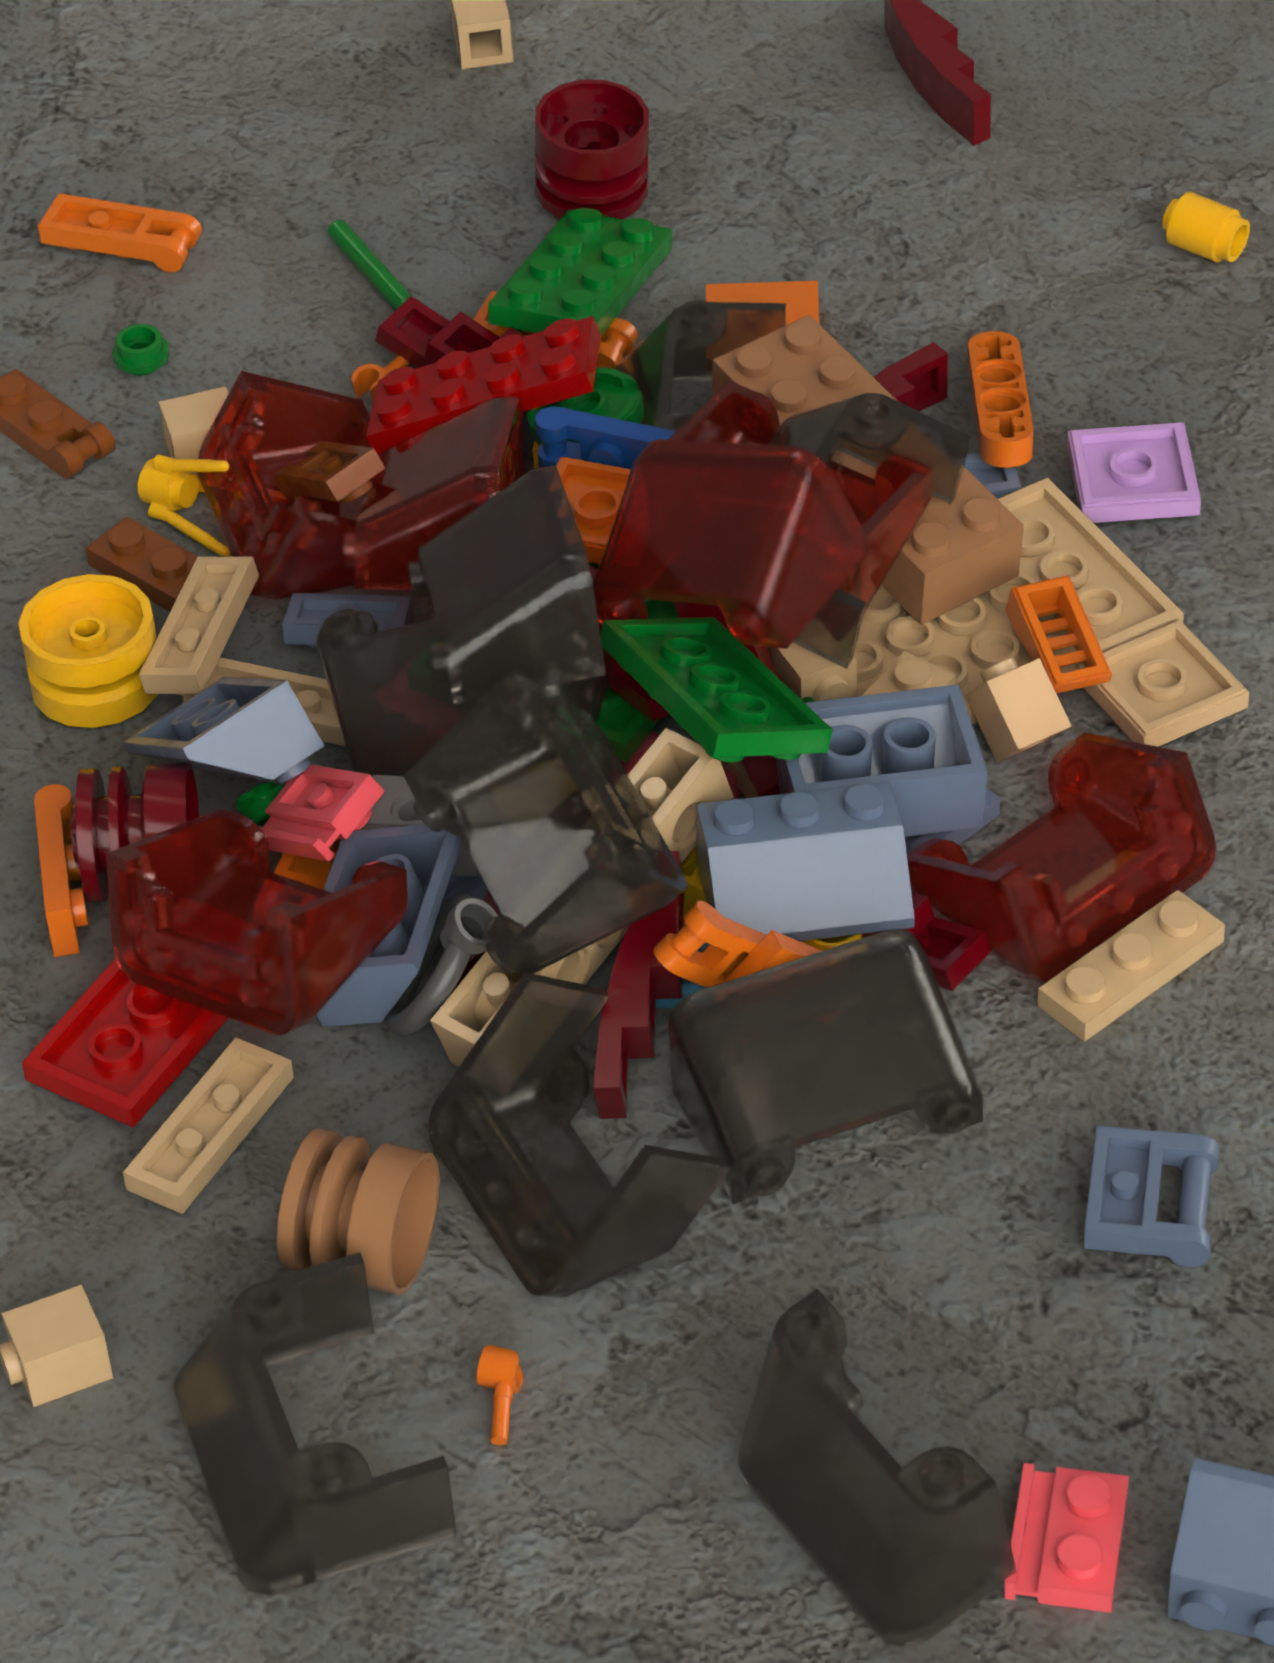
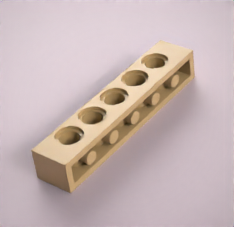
[430,728,734,1090]

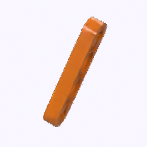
[968,331,1033,468]

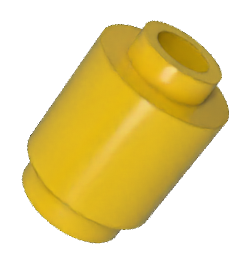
[1162,192,1250,263]

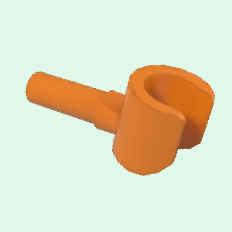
[351,356,410,402]
[476,1345,523,1446]

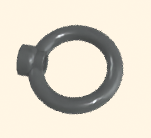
[385,893,501,1036]

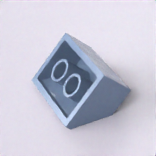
[122,677,325,783]
[775,684,987,837]
[696,782,915,941]
[294,821,466,1027]
[1167,1458,1274,1647]

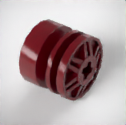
[535,79,649,220]
[71,762,202,902]

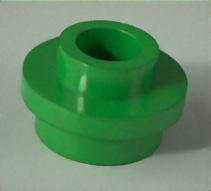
[112,324,169,375]

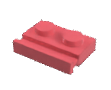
[248,764,385,862]
[1004,1463,1129,1613]

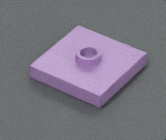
[1067,422,1201,523]

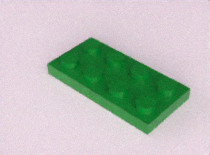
[488,208,673,337]
[599,617,833,762]

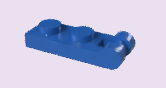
[535,407,702,497]

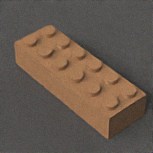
[711,315,1024,625]

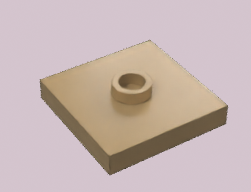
[1076,620,1249,753]

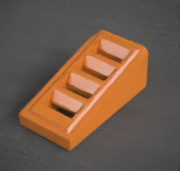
[1006,575,1112,694]

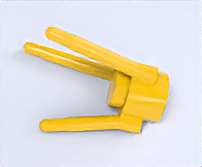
[138,454,291,557]

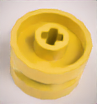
[18,574,158,728]

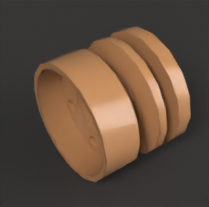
[277,1128,440,1295]

